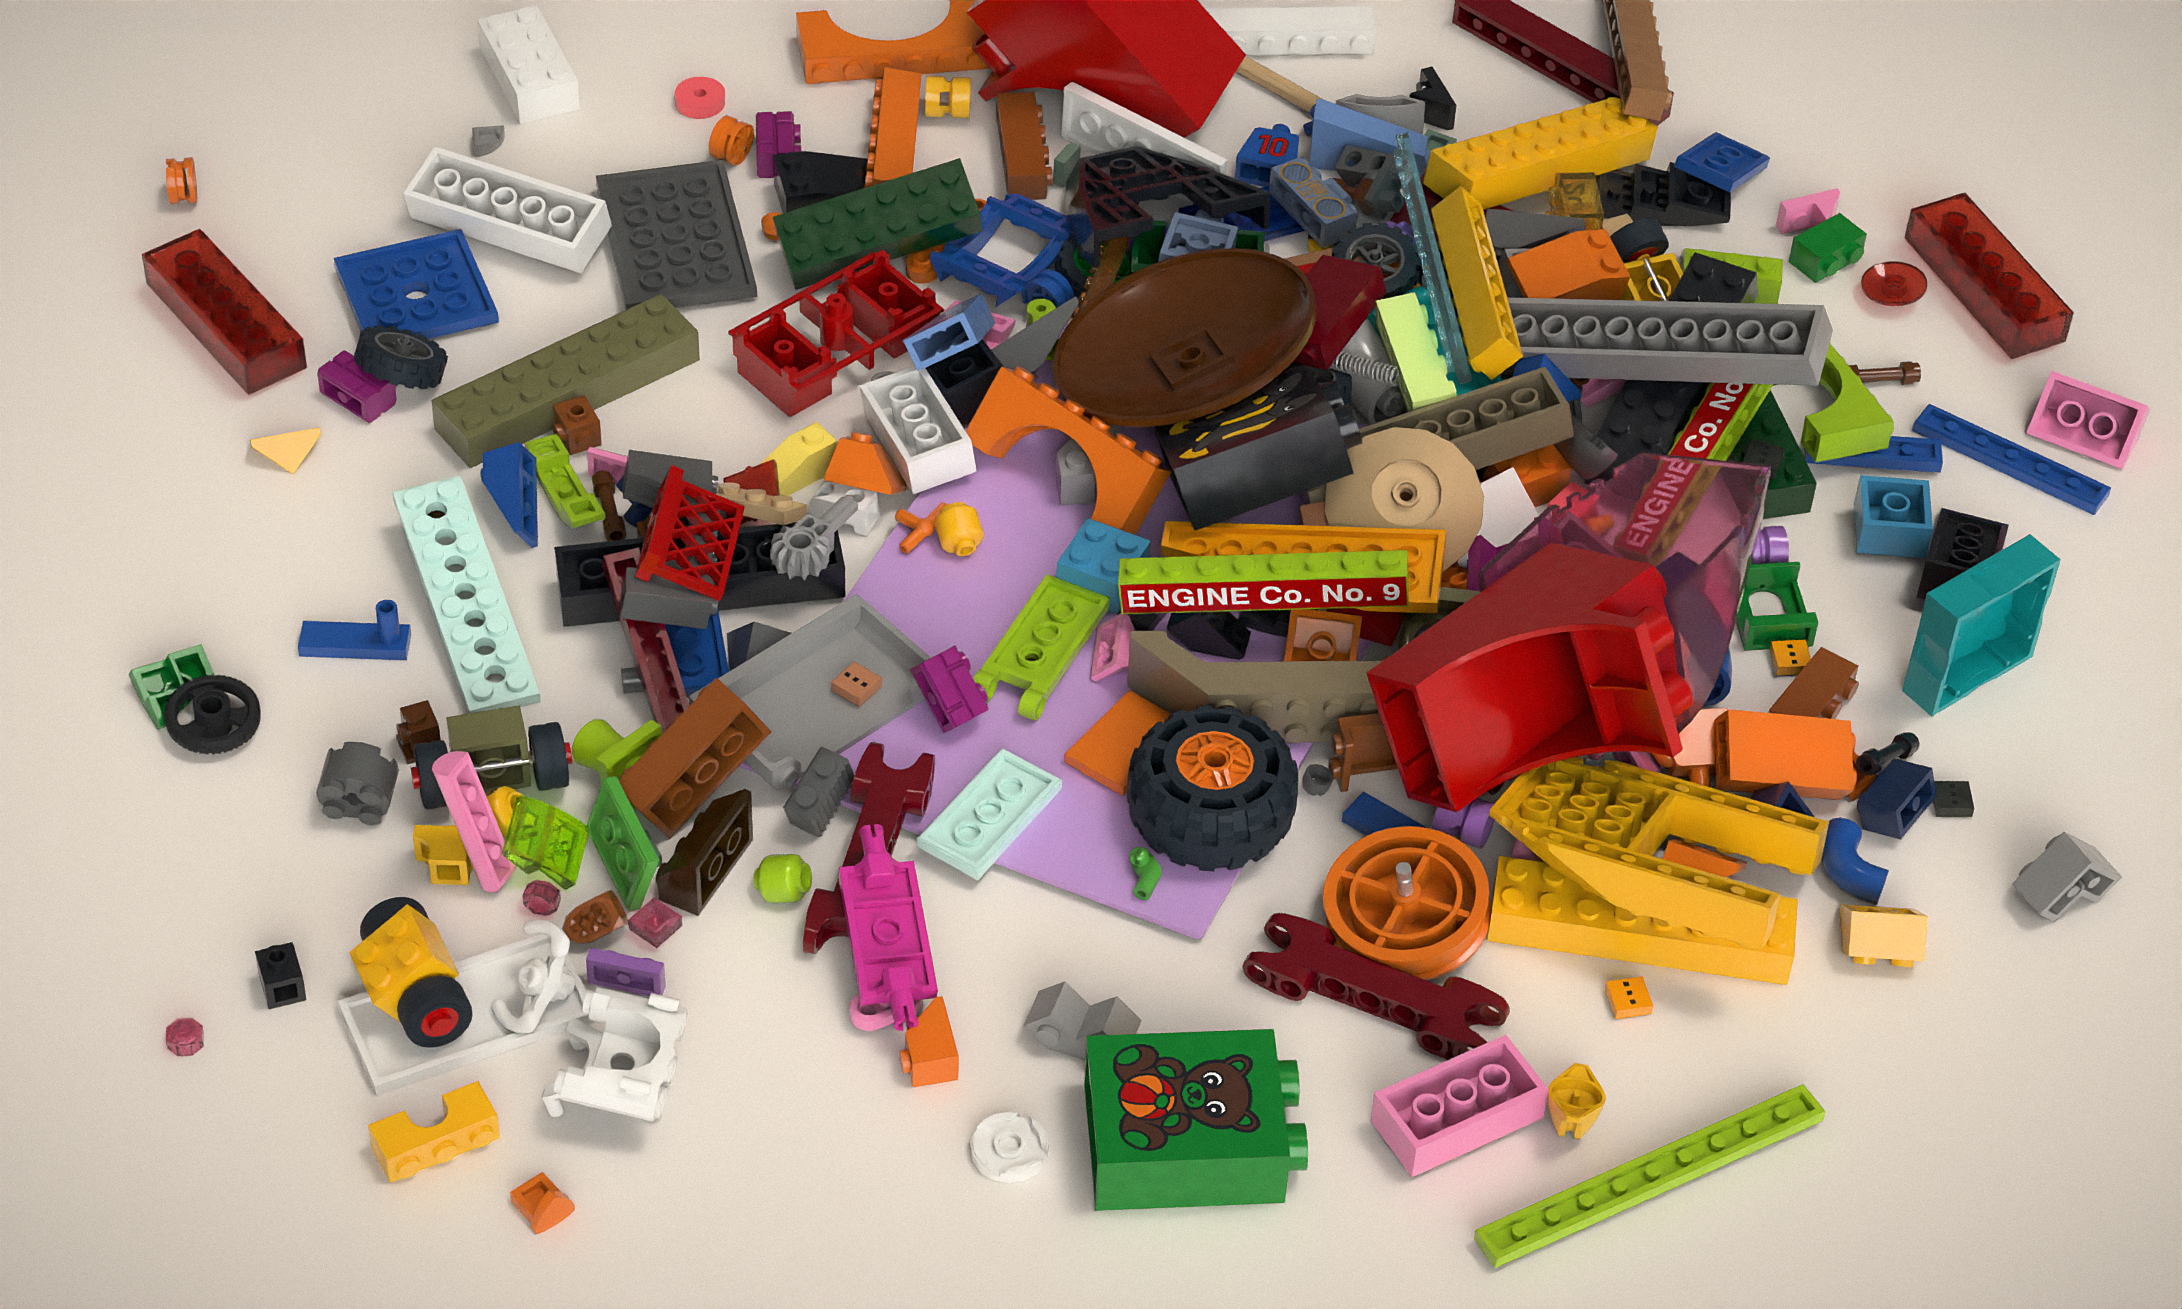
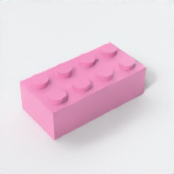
[1370,1035,1549,1177]

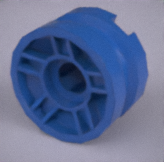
[1022,269,1074,308]

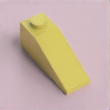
[739,422,837,496]

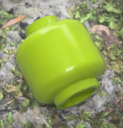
[753,854,812,903]

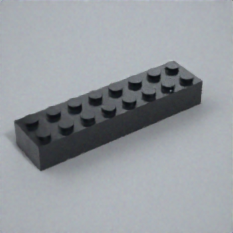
[1584,252,1758,502]
[554,522,846,627]

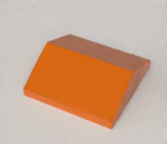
[1284,609,1362,661]

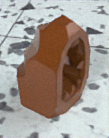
[562,890,629,944]

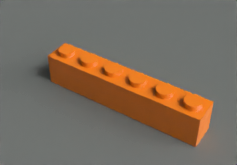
[864,67,922,188]

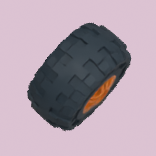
[1127,705,1298,872]

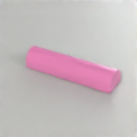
[432,751,516,893]

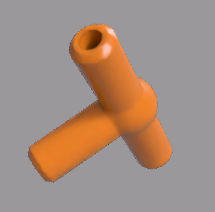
[895,502,948,554]

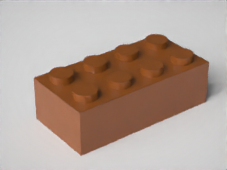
[619,677,772,839]

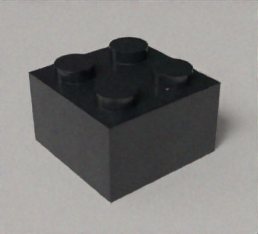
[926,339,1004,424]

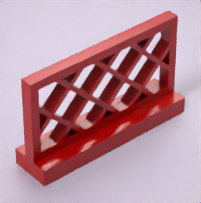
[635,465,745,601]

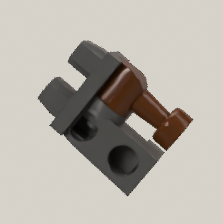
[1333,145,1418,220]

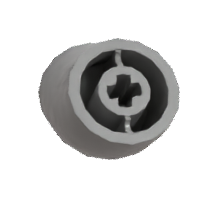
[1334,318,1408,425]

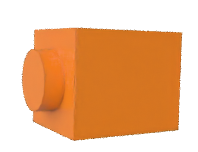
[899,996,959,1087]

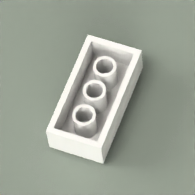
[477,5,580,124]
[859,366,977,494]

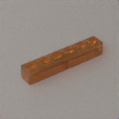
[1071,236,1131,319]

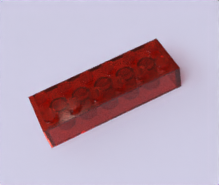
[1904,192,2074,359]
[141,228,307,395]

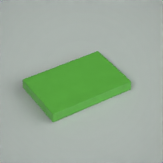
[586,776,659,911]

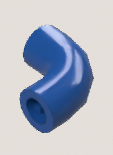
[1821,817,1889,905]

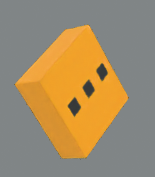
[1769,639,1811,676]
[1605,976,1654,1019]

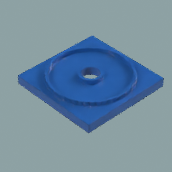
[333,229,499,339]

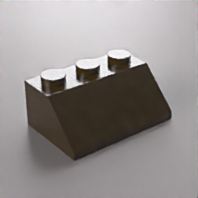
[655,789,753,916]

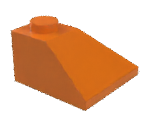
[824,432,907,495]
[1663,839,1748,878]

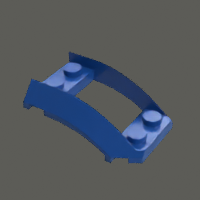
[930,194,1072,307]

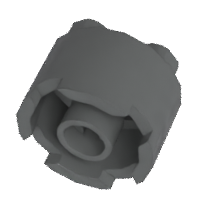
[316,742,399,825]

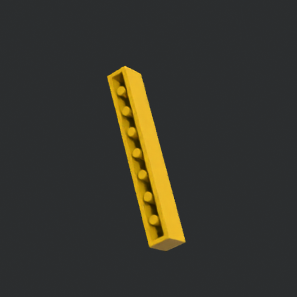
[1431,186,1523,380]

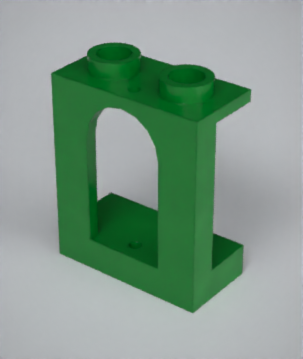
[1726,562,1819,651]

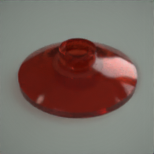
[1861,261,1927,306]

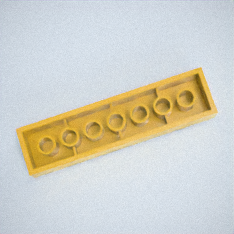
[1423,97,1658,210]
[1487,856,1798,985]

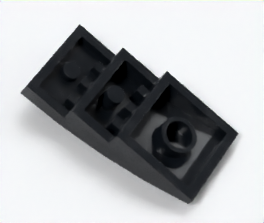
[1596,162,1731,226]

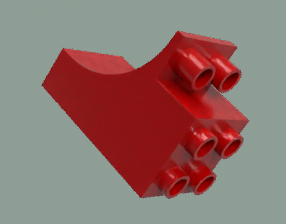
[967,0,1246,138]
[1366,542,1693,813]

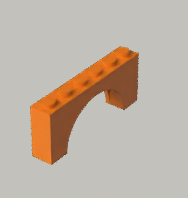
[796,0,990,84]
[966,366,1171,535]

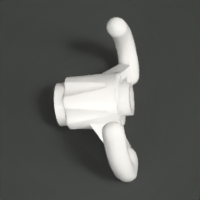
[491,919,575,1034]

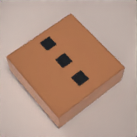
[831,661,882,707]

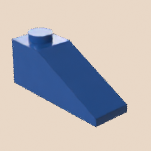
[480,442,538,548]

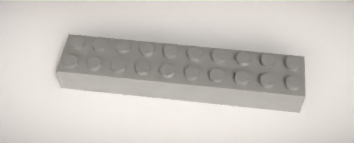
[1500,298,1833,386]

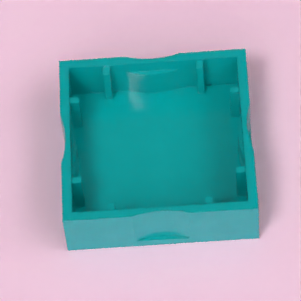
[1902,534,2061,717]

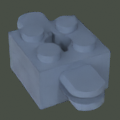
[1159,209,1238,262]

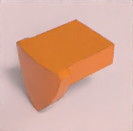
[510,1172,575,1234]

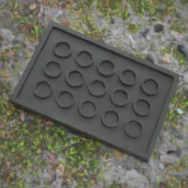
[596,160,757,310]

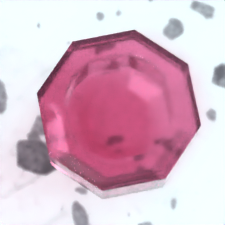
[522,880,561,916]
[165,1018,204,1056]

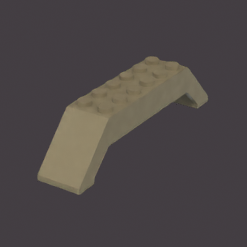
[1127,631,1384,743]

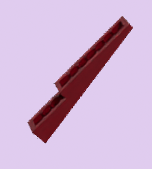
[602,548,689,733]

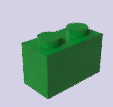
[1788,213,1867,283]

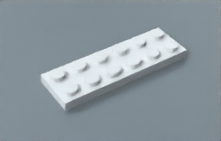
[1061,82,1228,209]

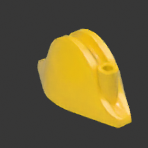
[1548,1063,1606,1140]

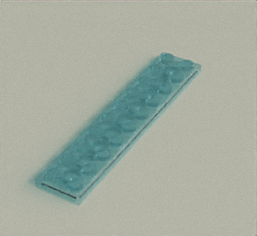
[1393,132,1472,384]

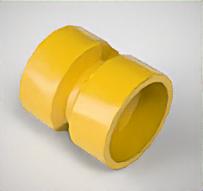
[925,76,971,119]

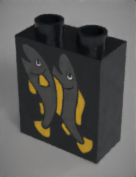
[1153,364,1362,531]

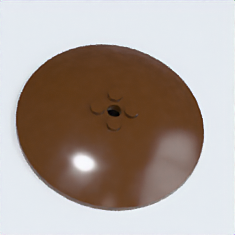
[1053,248,1317,427]

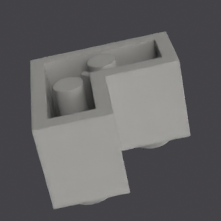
[2012,832,2122,922]

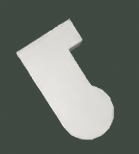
[809,481,880,536]

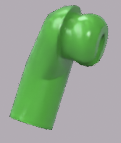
[1129,846,1162,900]

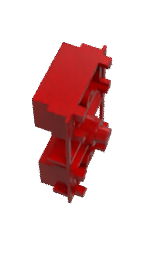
[728,250,944,417]

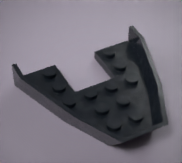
[1065,146,1270,267]

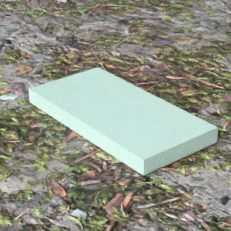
[917,748,1062,880]

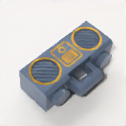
[1269,157,1358,248]

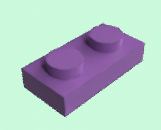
[586,948,666,996]

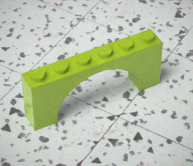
[1800,343,1894,462]

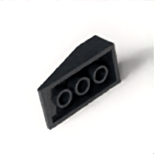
[773,151,867,213]
[1916,508,2009,601]

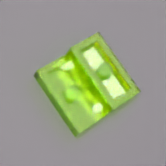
[502,795,589,890]

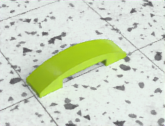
[525,433,606,528]

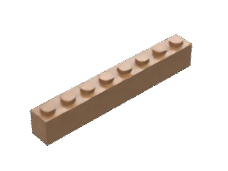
[1602,0,1672,121]

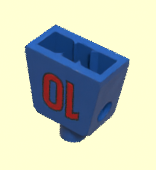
[1235,124,1299,188]

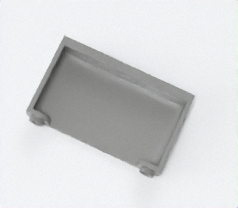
[689,594,931,790]

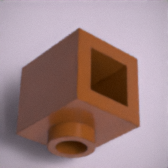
[552,395,602,455]

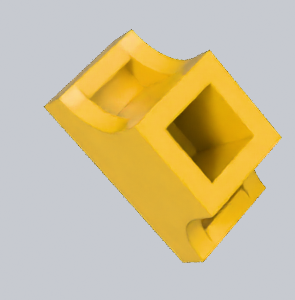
[413,825,473,885]

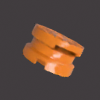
[709,115,754,166]
[166,157,197,204]

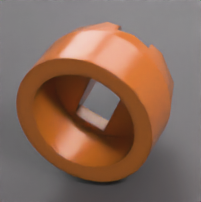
[761,212,782,241]

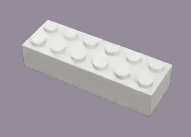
[403,147,612,273]

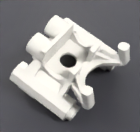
[542,987,688,1122]

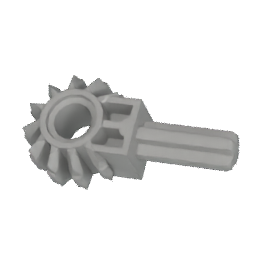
[770,495,858,581]

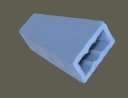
[1309,99,1431,180]
[903,293,996,371]

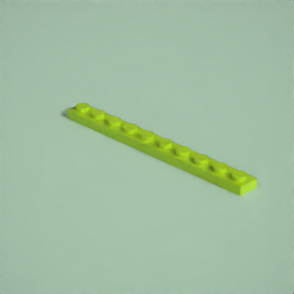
[1474,1084,1826,1268]

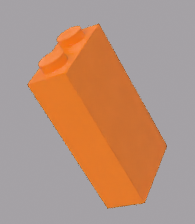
[1715,709,1857,800]

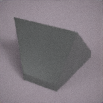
[726,621,792,671]

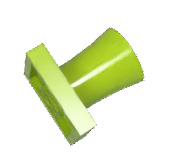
[572,719,663,808]

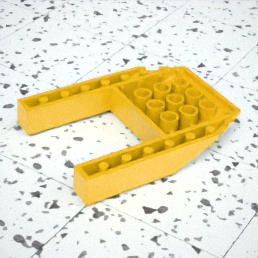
[1489,757,1829,949]

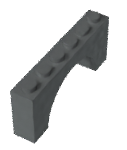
[620,450,718,629]

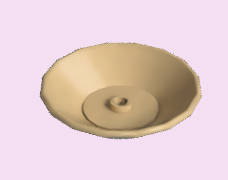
[1324,427,1484,572]

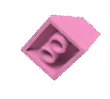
[2026,371,2150,469]

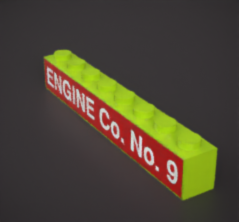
[1611,382,1773,570]
[1118,550,1409,614]

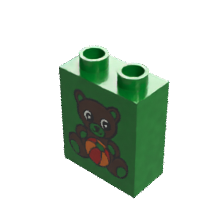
[1084,1029,1308,1211]

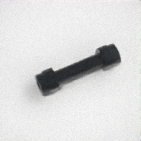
[1856,732,1920,775]

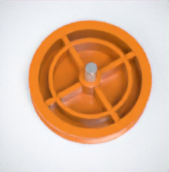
[1323,826,1491,980]

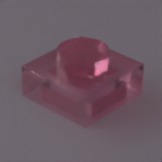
[628,898,682,948]

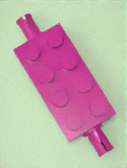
[838,824,938,1031]

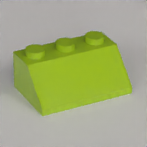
[1680,248,1783,304]

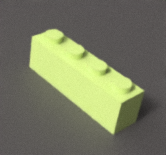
[1376,292,1457,412]

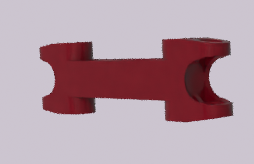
[803,742,935,954]
[1242,913,1510,1060]

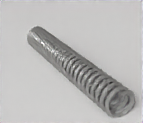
[1329,351,1399,387]

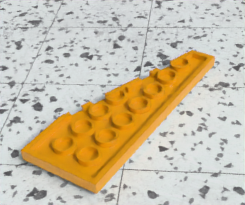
[1161,521,1446,613]

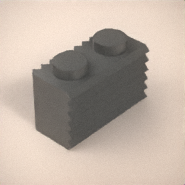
[783,747,854,837]

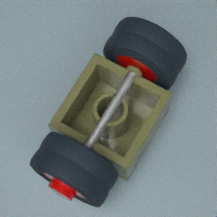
[410,705,573,809]

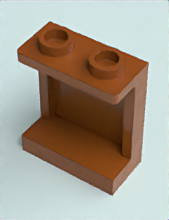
[1328,713,1398,792]

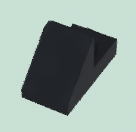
[1409,66,1457,130]

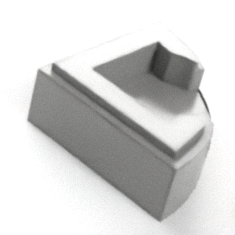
[472,125,505,157]

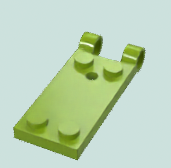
[973,574,1110,721]

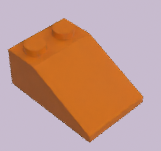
[1506,229,1631,300]

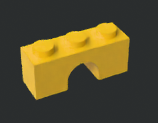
[368,1081,500,1183]

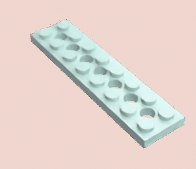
[393,476,540,714]

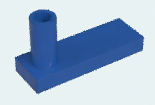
[298,600,411,660]

